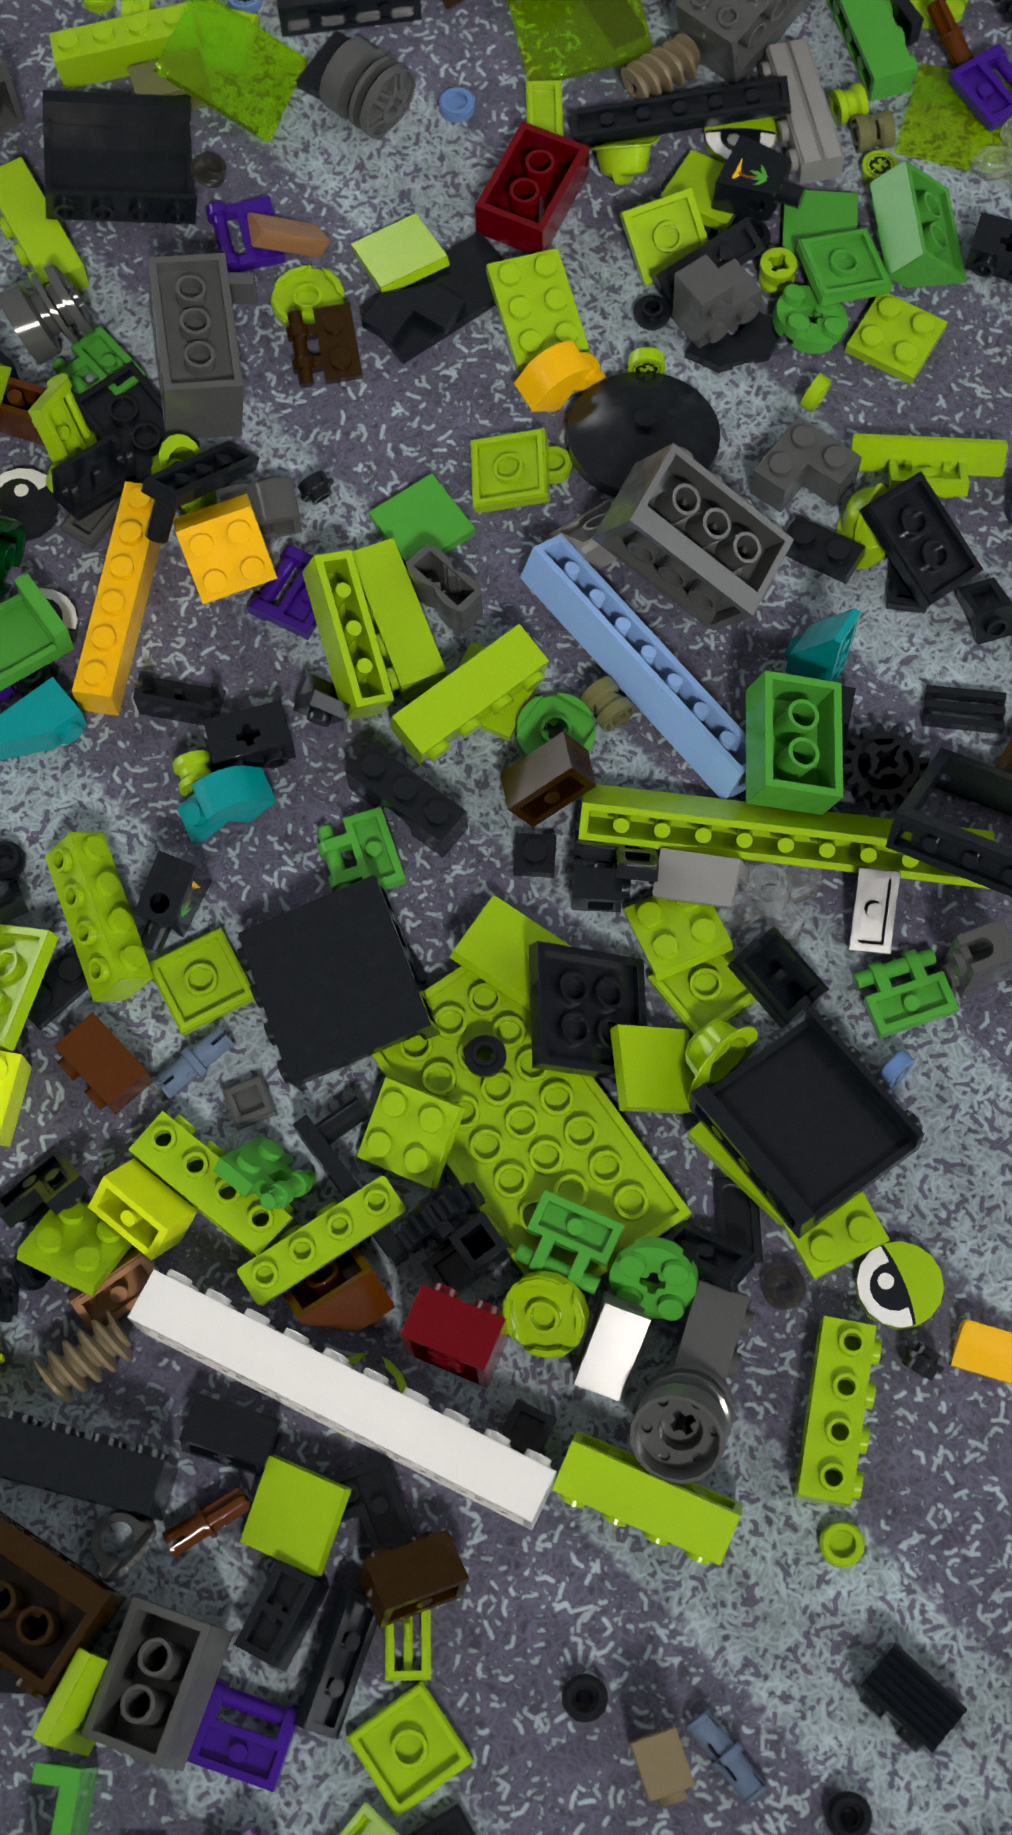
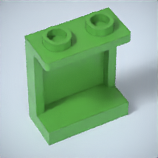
[0,573,74,691]
[31,1760,99,1835]

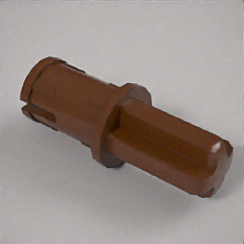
[927,0,974,70]
[162,1487,251,1558]

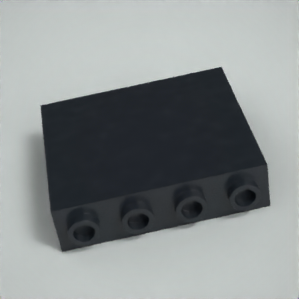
[42,90,197,224]
[237,875,440,1091]
[689,1006,924,1239]

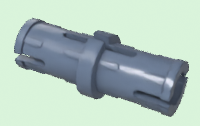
[152,1026,235,1100]
[686,1709,769,1806]

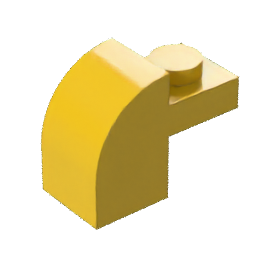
[514,341,607,412]

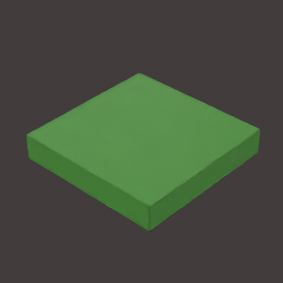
[781,190,858,259]
[795,228,893,306]
[368,473,476,567]

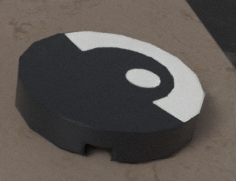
[0,468,61,541]

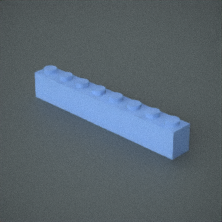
[520,533,746,800]

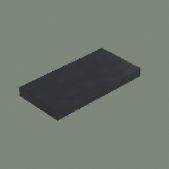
[359,231,505,364]

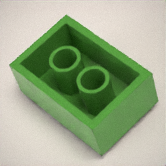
[746,670,843,815]

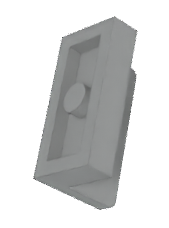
[652,848,749,909]

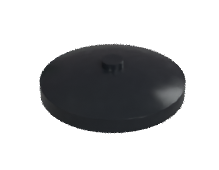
[567,371,720,498]

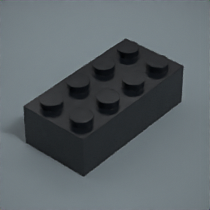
[0,1410,178,1522]

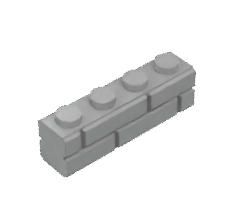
[759,38,845,185]

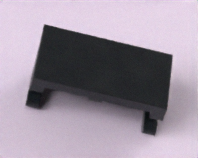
[51,433,139,521]
[133,670,226,726]
[727,926,829,1029]
[179,1393,281,1477]
[233,1560,330,1672]

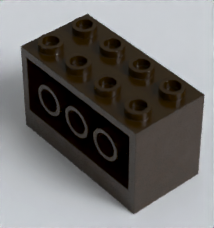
[0,1511,127,1697]

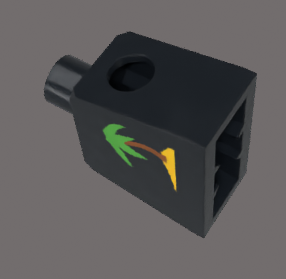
[711,134,806,221]
[135,850,213,954]

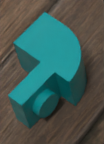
[177,766,277,843]

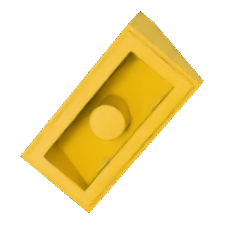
[950,1319,1012,1384]

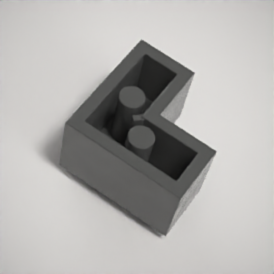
[672,254,762,349]
[749,416,862,513]

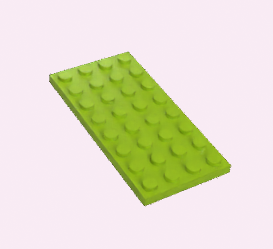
[370,966,692,1292]

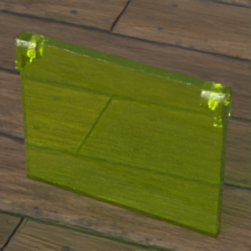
[153,0,309,143]
[507,0,653,81]
[895,63,1012,181]

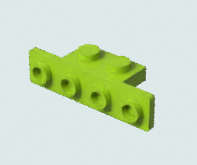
[851,433,1008,498]
[237,1176,406,1306]

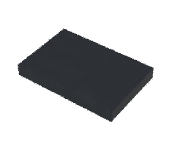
[75,361,200,484]
[859,471,984,610]

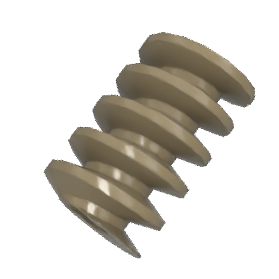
[620,32,701,100]
[34,1309,133,1404]

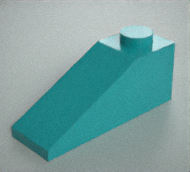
[784,608,861,682]
[0,677,88,760]

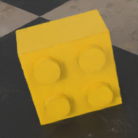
[173,493,278,604]

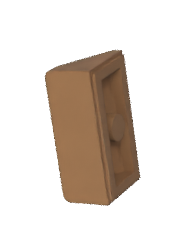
[247,212,329,257]
[67,1247,157,1334]

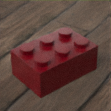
[475,121,589,254]
[400,1282,508,1388]

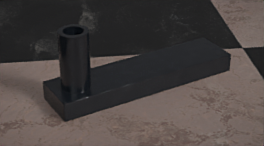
[277,0,422,37]
[141,440,260,543]
[293,1096,409,1268]

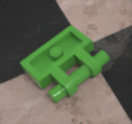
[52,326,148,396]
[316,806,407,892]
[853,948,959,1039]
[213,1135,317,1210]
[514,1189,624,1295]

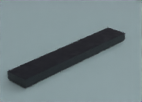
[569,75,791,146]

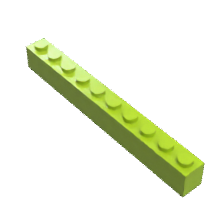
[578,784,995,889]

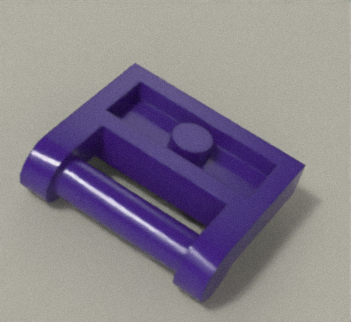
[947,44,1012,132]
[205,195,286,272]
[247,545,317,640]
[187,1677,299,1792]

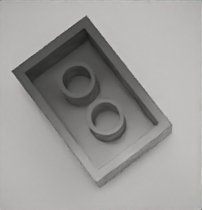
[81,1596,234,1771]

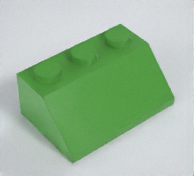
[870,160,967,288]

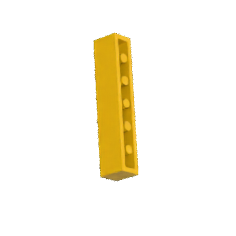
[72,481,161,716]

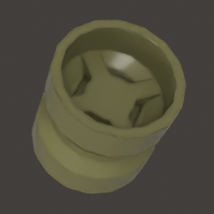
[850,109,896,153]
[580,676,636,732]

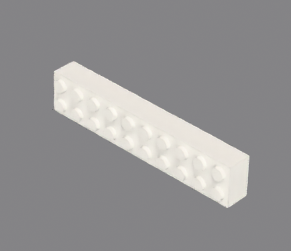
[128,1269,556,1531]

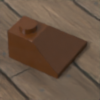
[282,1245,395,1332]

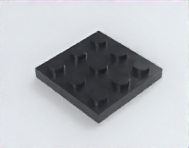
[529,941,647,1080]

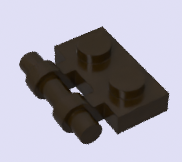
[286,303,363,388]

